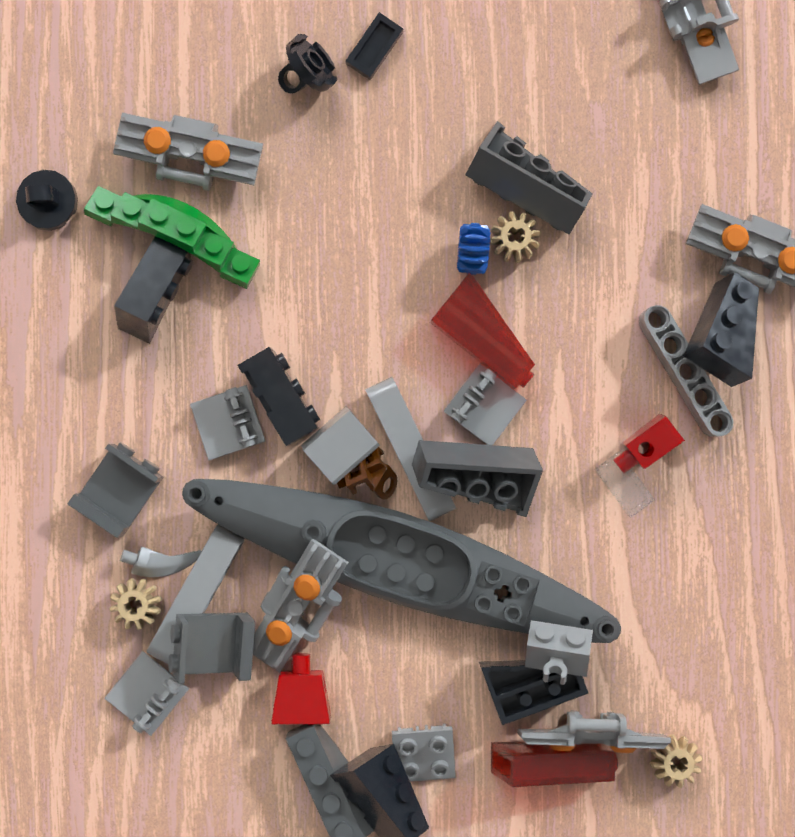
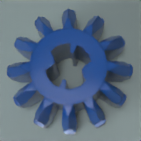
[457,223,490,275]

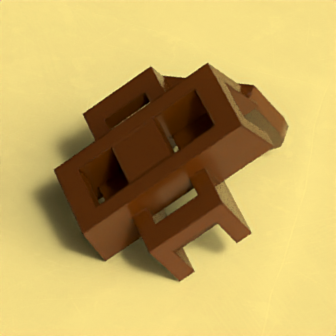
[337,447,398,500]

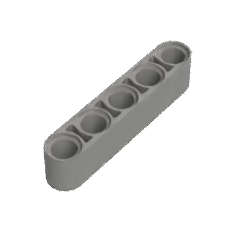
[639,305,733,437]
[365,377,456,522]
[147,524,245,664]

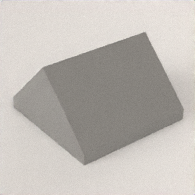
[301,406,380,485]

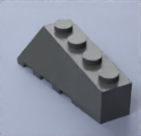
[465,121,593,234]
[412,440,543,517]
[286,724,374,837]

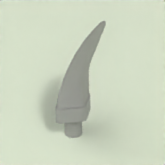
[120,546,202,577]

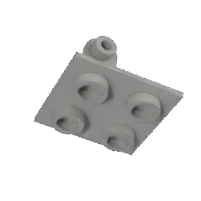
[444,364,527,445]
[190,385,265,460]
[105,651,189,736]
[392,724,456,782]

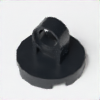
[278,34,337,93]
[16,170,78,231]

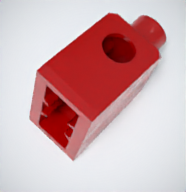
[613,413,685,474]
[271,653,331,725]

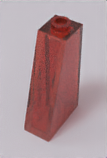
[430,273,535,390]
[491,742,618,787]

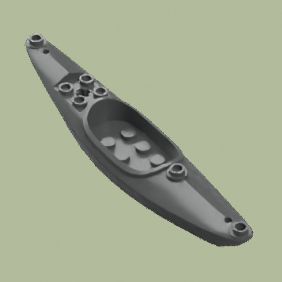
[182,479,621,643]

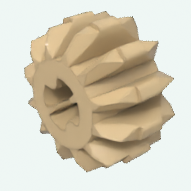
[490,211,541,263]
[109,578,162,630]
[650,734,703,788]

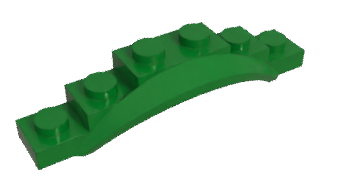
[84,186,260,289]

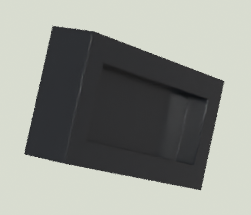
[346,12,404,80]

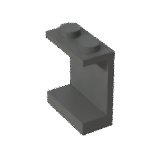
[67,442,164,538]
[168,612,255,684]

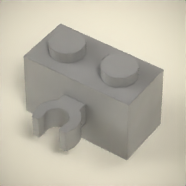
[525,620,593,685]

